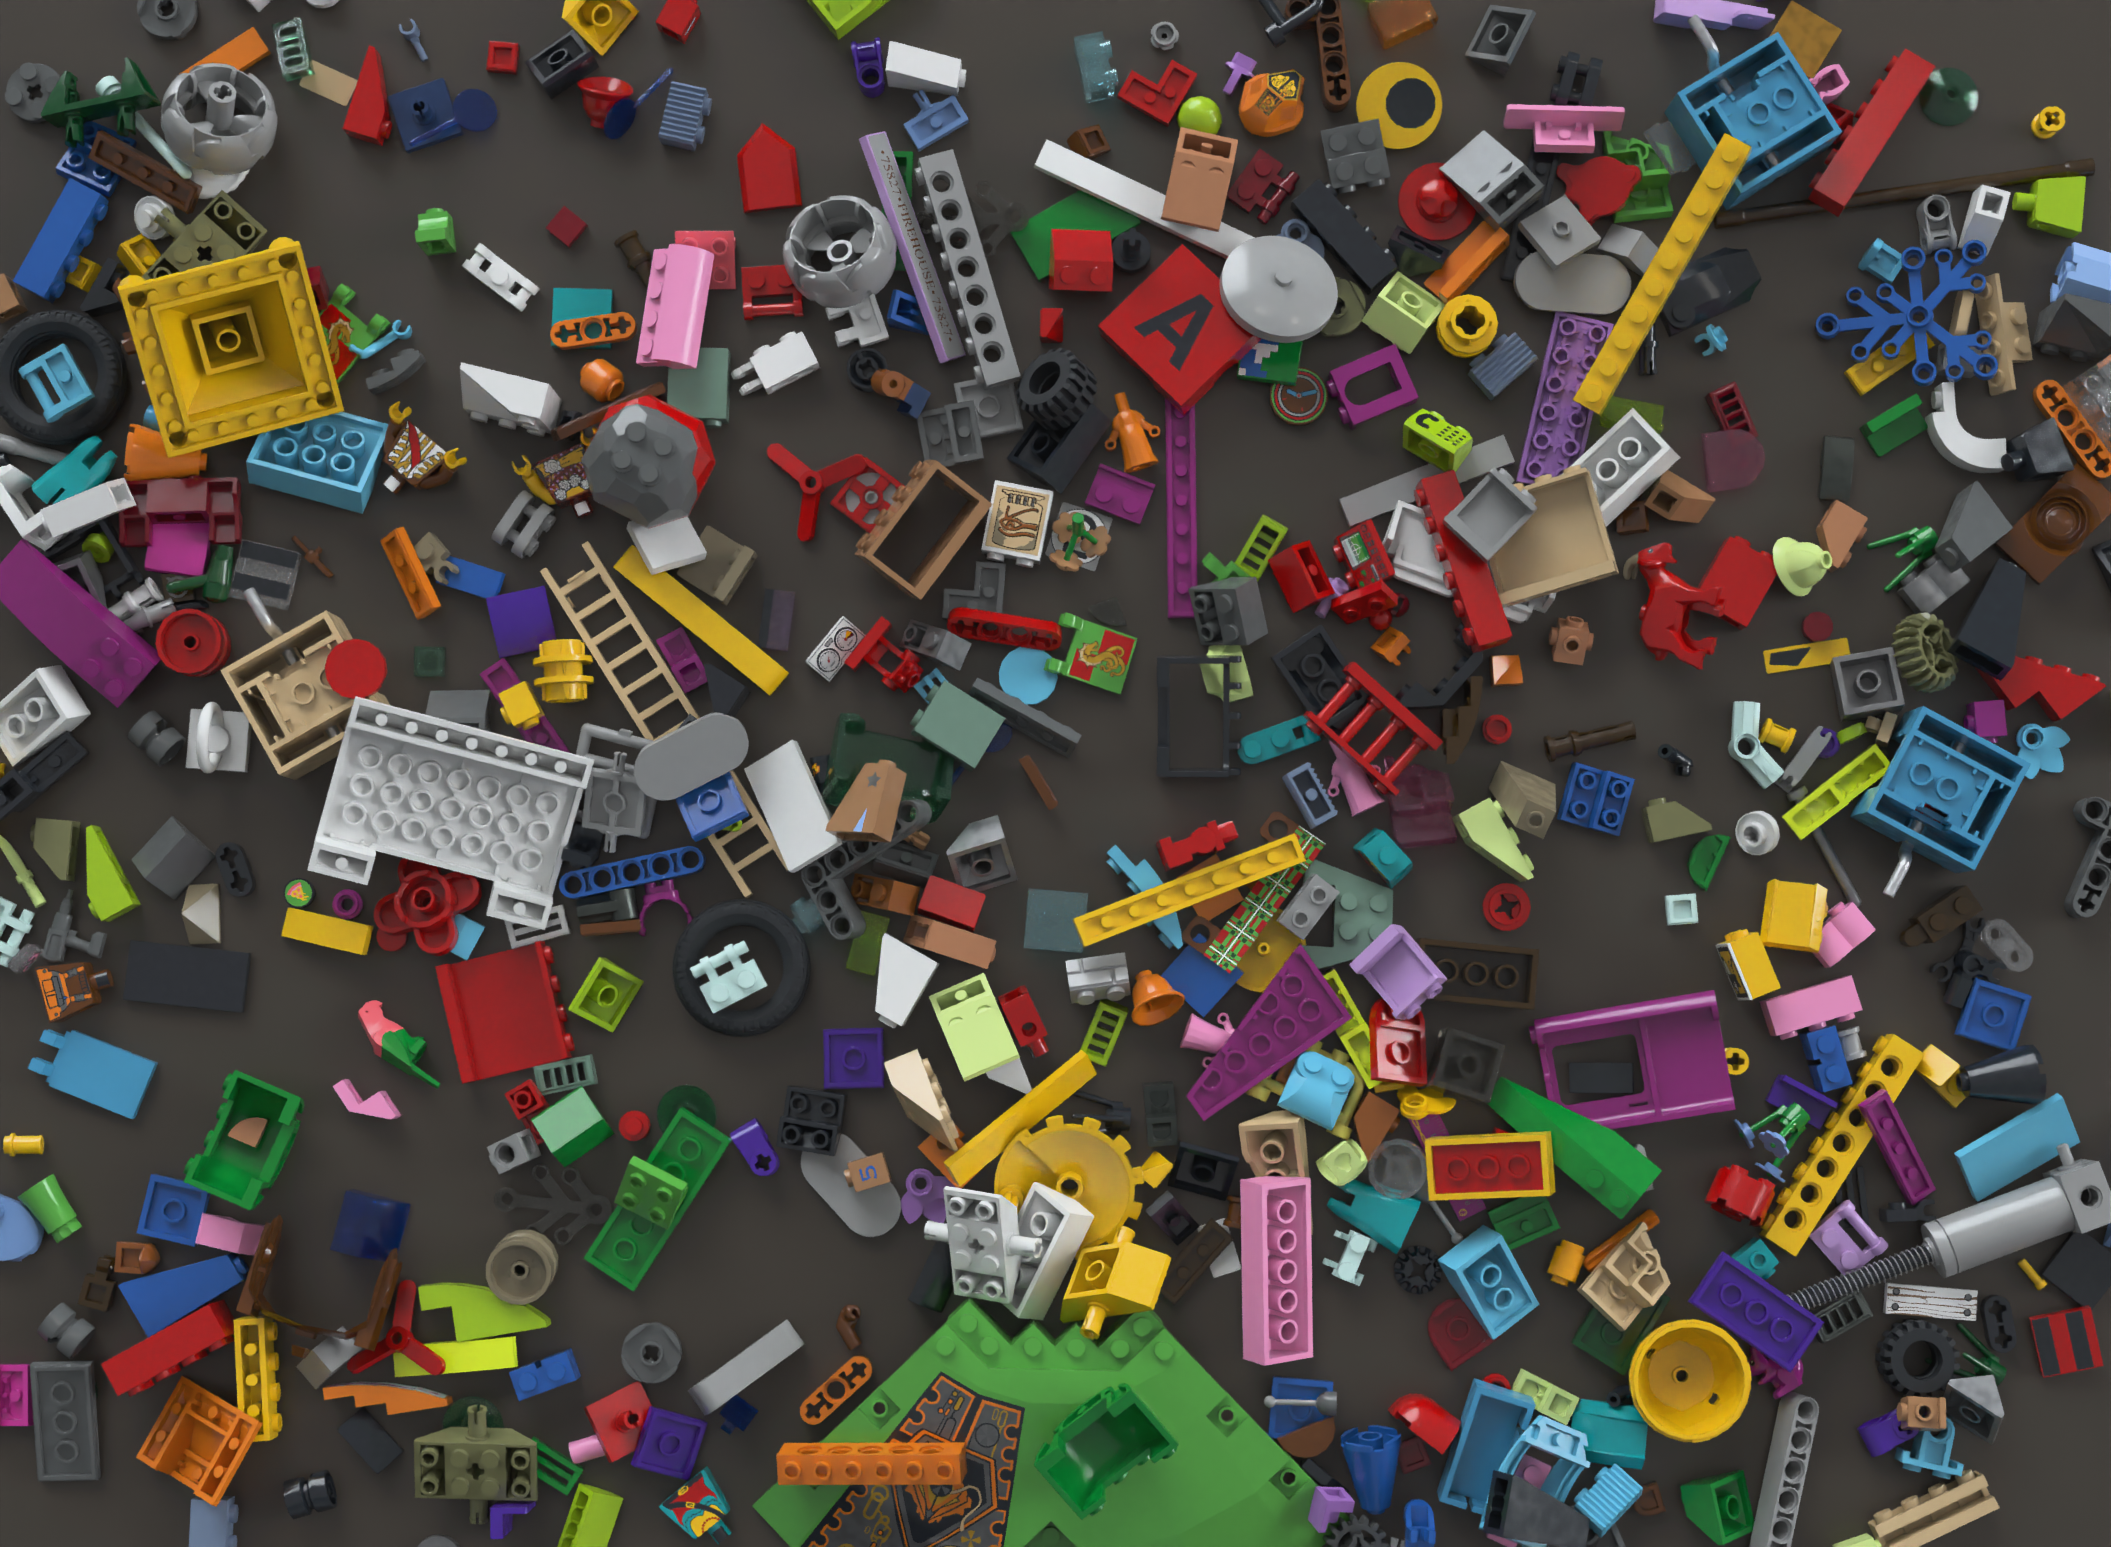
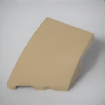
[1577,1222,1671,1332]

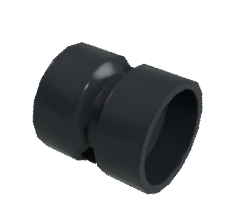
[283,1470,337,1519]

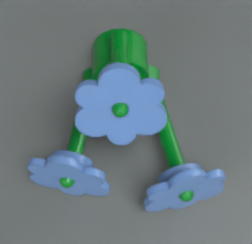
[1733,1102,1811,1183]

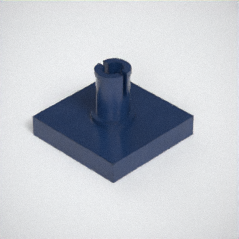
[387,78,463,154]

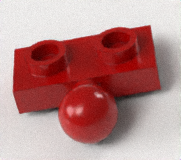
[1331,580,1398,630]

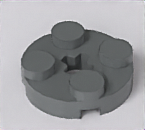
[137,0,198,40]
[5,62,61,124]
[621,1322,683,1384]

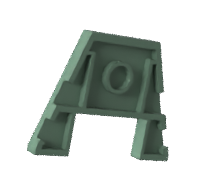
[1302,859,1393,969]

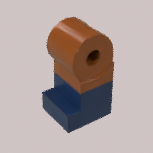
[871,369,931,419]

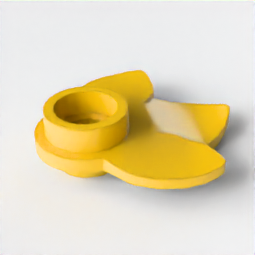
[1397,1084,1456,1120]

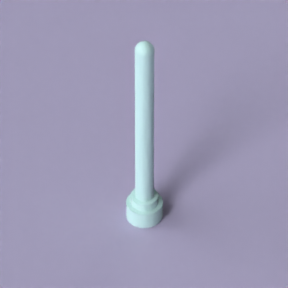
[95,76,192,179]

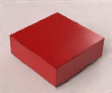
[486,41,520,75]

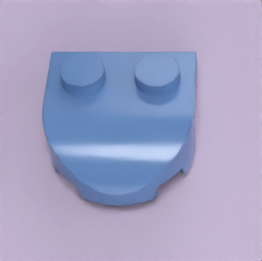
[0,1194,44,1262]

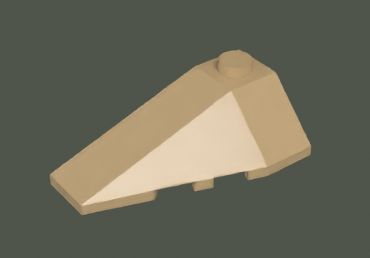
[1238,1110,1313,1235]

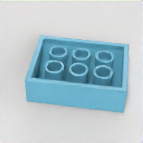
[246,412,388,514]

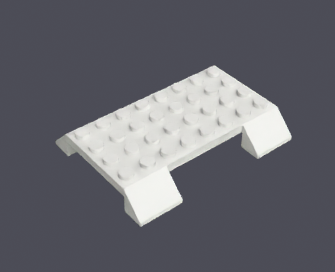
[307,696,594,930]

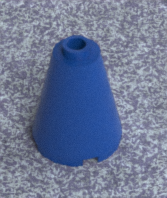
[1340,1425,1401,1514]

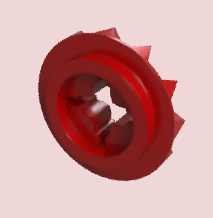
[1482,883,1531,931]

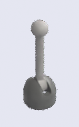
[1410,1178,1463,1245]
[1264,1391,1337,1416]

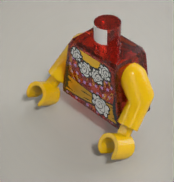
[512,426,597,519]

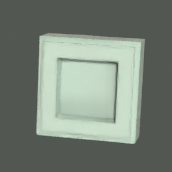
[1664,893,1698,926]

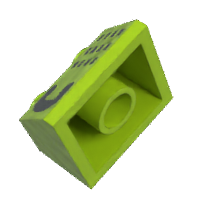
[1403,408,1473,473]

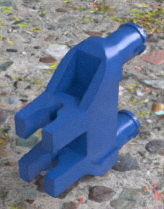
[1403,1499,1436,1547]

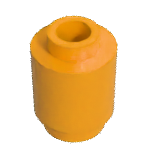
[1547,1240,1585,1287]

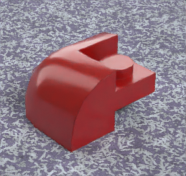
[1388,1393,1461,1455]

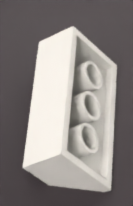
[1563,408,1681,527]
[1002,1182,1095,1320]

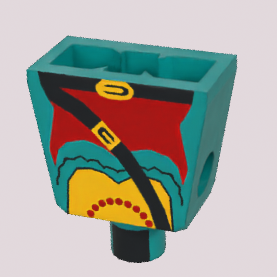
[1353,828,1413,889]
[659,1466,732,1544]

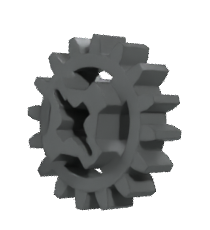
[1323,1513,1389,1547]

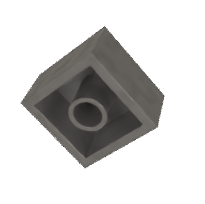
[1829,647,1905,722]

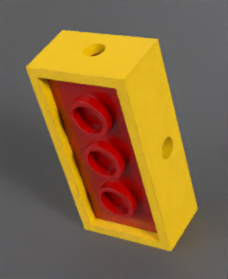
[1425,1131,1556,1201]

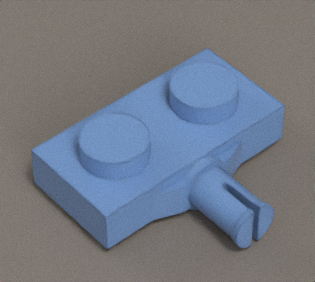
[903,90,969,152]

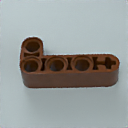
[1284,0,1351,113]

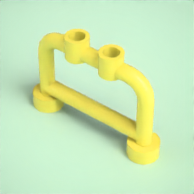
[1245,1041,1365,1141]

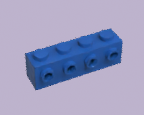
[13,178,109,304]

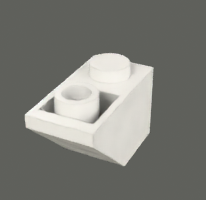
[1957,184,2011,256]

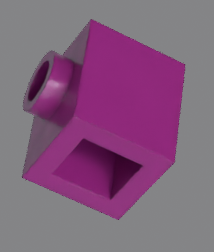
[1963,700,2007,744]

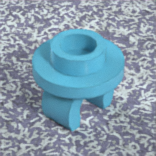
[1694,324,1728,356]

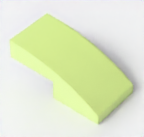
[1511,1368,1580,1425]

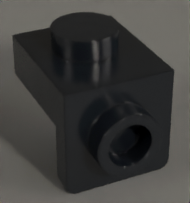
[561,823,604,868]

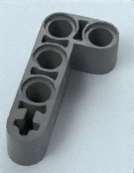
[2064,796,2111,918]

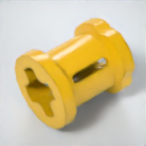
[2031,106,2065,139]
[1758,718,1796,754]
[1724,1047,1749,1075]

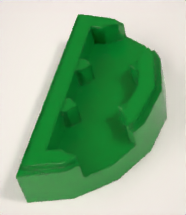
[1687,834,1731,891]

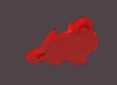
[1556,156,1642,226]

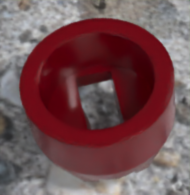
[1388,593,1410,617]

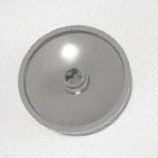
[1219,236,1338,343]

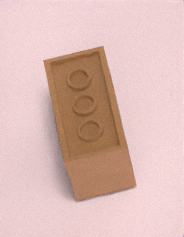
[854,460,992,600]

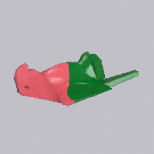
[358,1000,440,1089]

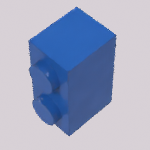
[1799,1026,1853,1092]
[509,1348,581,1401]

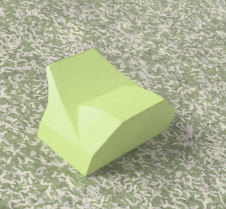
[1200,645,1253,703]

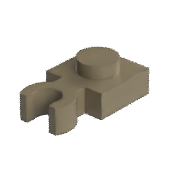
[414,532,460,585]

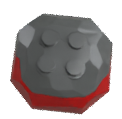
[581,394,716,529]

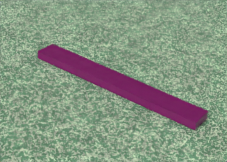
[1165,398,1197,619]

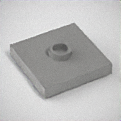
[1518,195,1601,271]

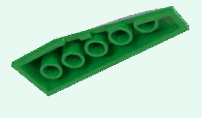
[1482,1076,1662,1220]

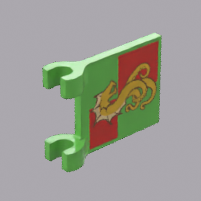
[319,283,391,383]
[1043,612,1138,695]

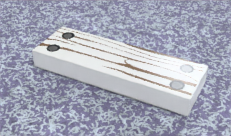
[1883,1283,1978,1321]

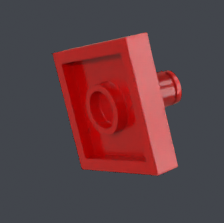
[584,1381,652,1463]

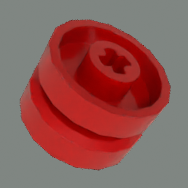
[155,608,231,678]

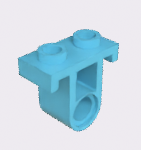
[1894,1414,1964,1479]

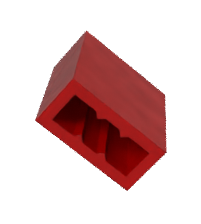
[1697,536,1777,630]

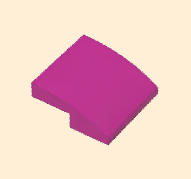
[144,523,211,577]
[0,1364,34,1426]

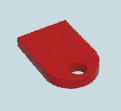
[1369,997,1427,1087]

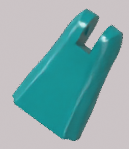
[31,436,118,505]
[1327,1179,1421,1254]

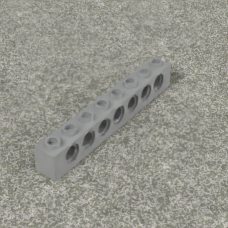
[914,149,1021,390]

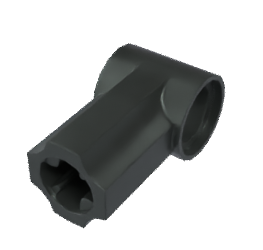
[576,888,639,924]

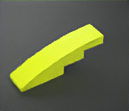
[393,1336,518,1377]

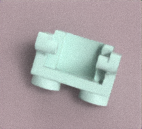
[1322,1230,1378,1286]

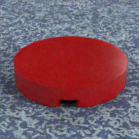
[325,639,387,700]

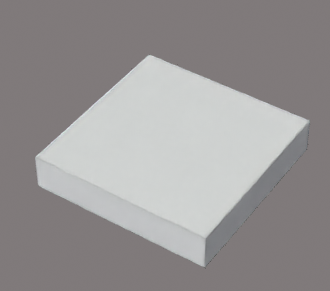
[627,517,707,575]

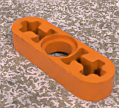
[550,312,637,350]
[800,1355,873,1425]

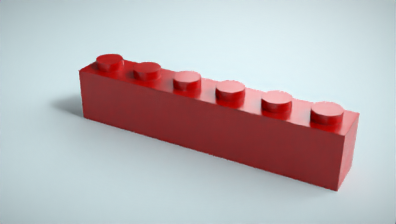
[1808,48,1936,217]
[1414,470,1513,653]

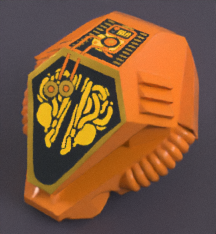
[1239,69,1305,137]

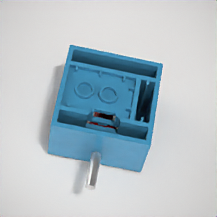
[1664,14,1842,210]
[1850,706,2031,898]

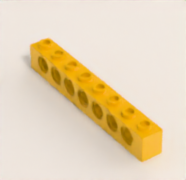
[1759,1034,1924,1257]

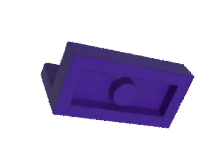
[1764,1074,1839,1129]
[490,1500,536,1539]

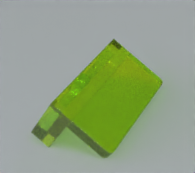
[1599,396,1664,434]

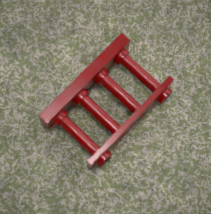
[1303,662,1443,796]

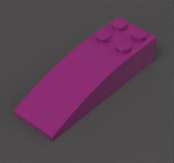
[0,538,161,708]

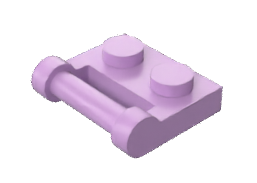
[1809,1200,1888,1275]

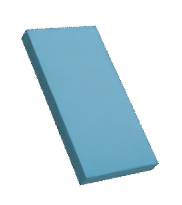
[1954,1093,2080,1202]

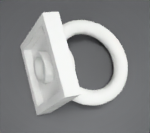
[186,702,252,774]

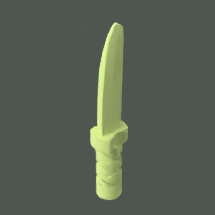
[0,835,46,908]

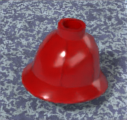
[577,76,633,129]

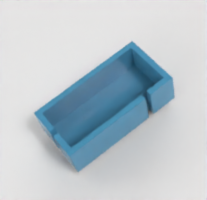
[1437,1378,1536,1515]

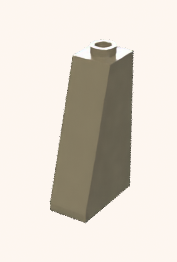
[1489,761,1556,839]

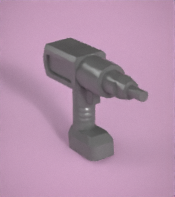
[42,889,107,963]

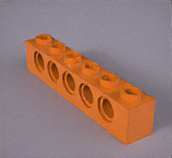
[776,1442,967,1485]

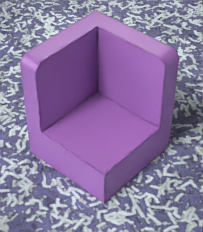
[1308,1486,1355,1533]

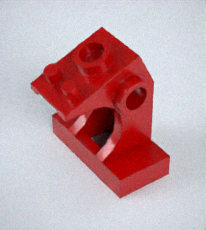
[844,616,924,693]

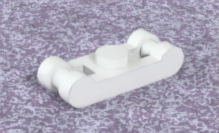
[462,243,540,312]

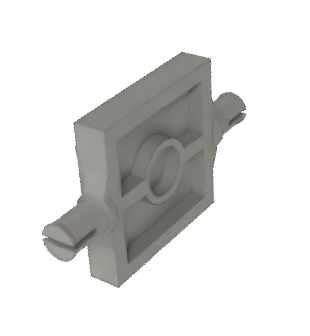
[582,752,647,853]

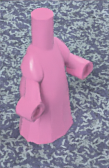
[1327,741,1384,817]
[1180,1012,1235,1068]

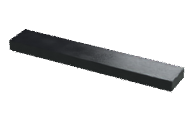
[1500,139,1560,283]

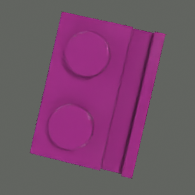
[1085,463,1155,526]

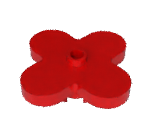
[374,858,482,956]

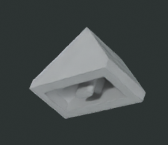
[1597,224,1658,277]
[296,1326,362,1389]

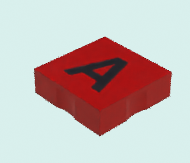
[1098,244,1262,415]

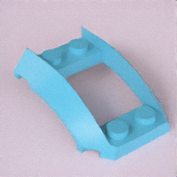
[1478,1415,1591,1547]

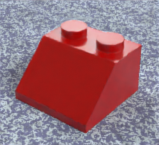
[1049,229,1113,292]

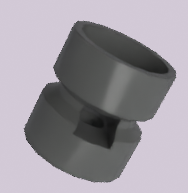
[127,710,186,767]
[37,1302,96,1360]

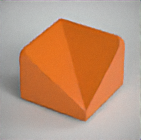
[1489,655,1523,687]

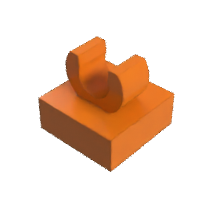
[1370,626,1411,666]

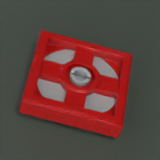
[830,457,905,534]

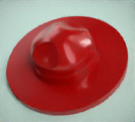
[1398,163,1476,241]

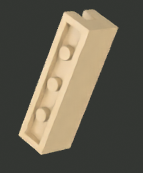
[1867,1469,2000,1547]

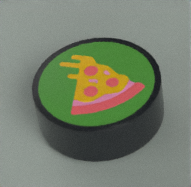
[284,878,316,908]

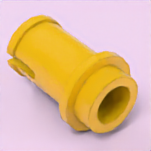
[3,1133,44,1157]

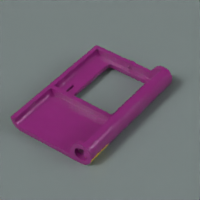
[1529,990,1736,1129]

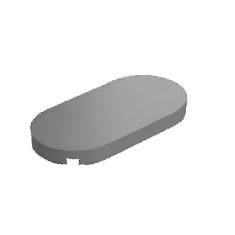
[1513,251,1631,315]
[634,713,749,801]
[801,1134,901,1237]

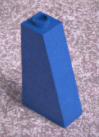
[118,1253,249,1338]

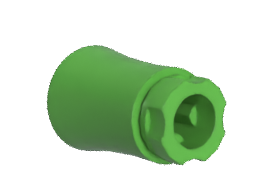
[17,1173,82,1243]

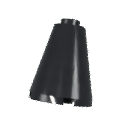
[1956,1045,2047,1105]

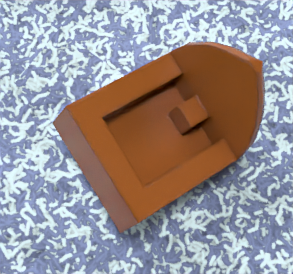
[114,1241,160,1274]

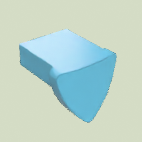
[1858,238,1902,284]

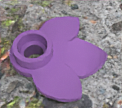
[901,1168,956,1224]

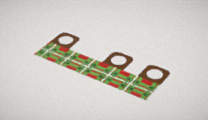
[1182,812,1326,973]

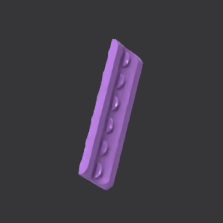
[1516,312,1614,485]

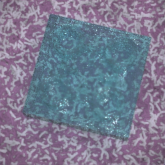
[1024,888,1088,953]

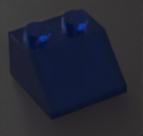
[330,1189,411,1261]

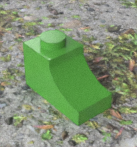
[415,208,456,256]

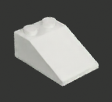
[0,665,91,767]

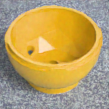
[1628,1319,1752,1443]

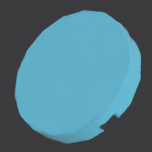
[999,647,1058,705]

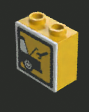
[1715,929,1781,1001]

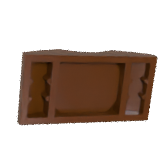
[1995,462,2111,586]

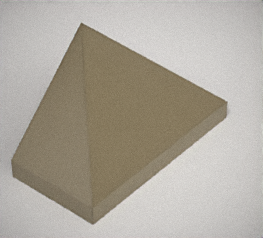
[181,884,221,945]

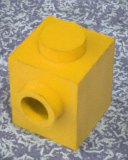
[498,681,545,730]

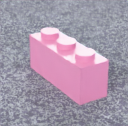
[1759,975,1863,1040]

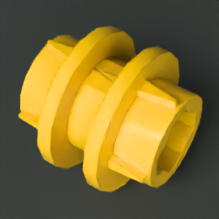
[1436,294,1498,358]
[532,639,594,703]

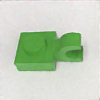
[1202,552,1251,582]

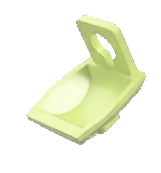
[1315,1138,1368,1186]

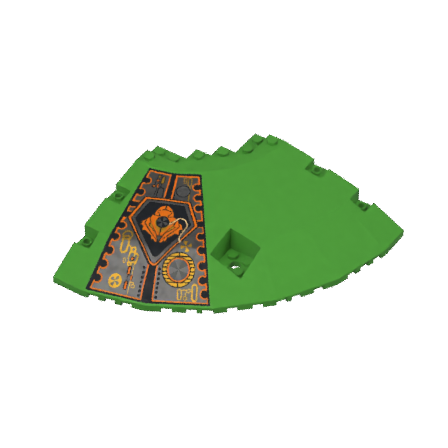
[752,1297,1349,1547]

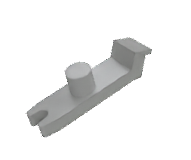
[1774,726,1832,793]

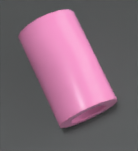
[569,1435,605,1464]

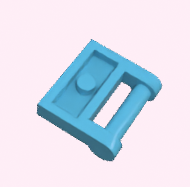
[18,343,95,423]

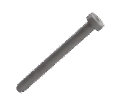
[1786,786,1861,907]

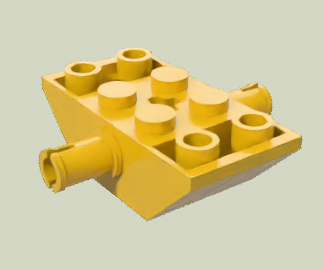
[1060,1226,1171,1340]

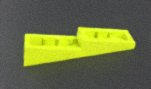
[1782,744,1890,840]
[1322,968,1382,1089]

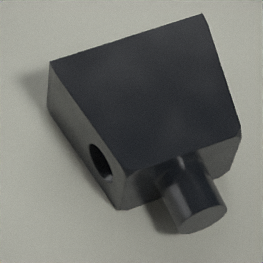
[2001,417,2074,482]

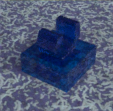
[719,1395,758,1435]

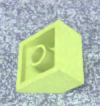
[1362,271,1445,354]

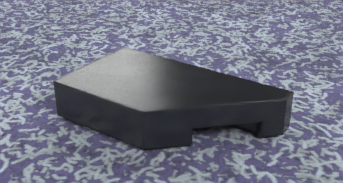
[1300,1457,1349,1493]

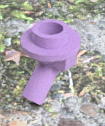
[1315,577,1349,618]

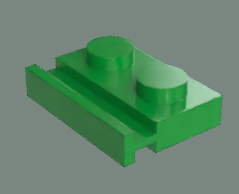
[1486,1196,1560,1250]

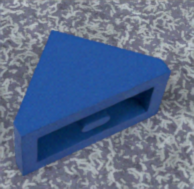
[887,289,930,336]

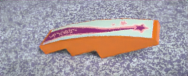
[323,1382,453,1415]

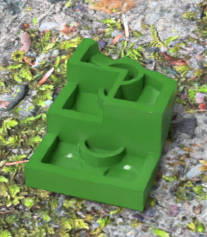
[1602,131,1674,223]

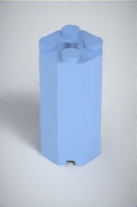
[2050,242,2111,304]

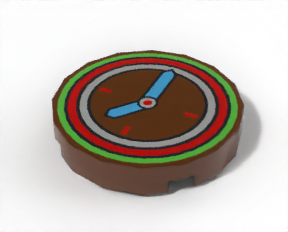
[1269,367,1328,426]

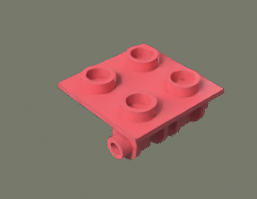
[675,231,736,289]

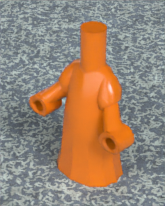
[1105,392,1160,473]

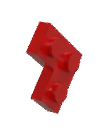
[1117,60,1197,127]

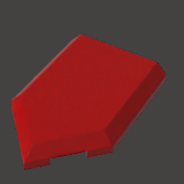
[737,123,802,213]

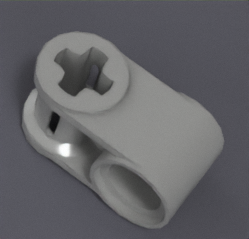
[1916,195,1957,255]

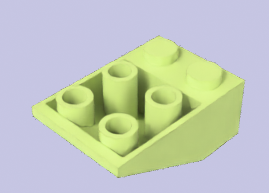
[1451,798,1534,882]
[929,973,1020,1082]

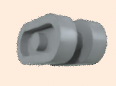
[491,490,556,559]

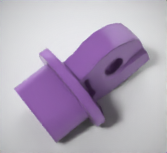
[1223,52,1257,96]

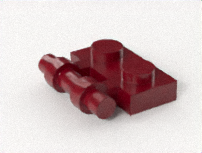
[1226,149,1300,225]

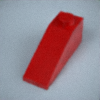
[342,45,392,146]

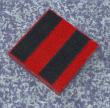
[2028,1305,2104,1378]

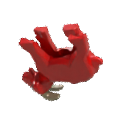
[1623,542,1726,669]

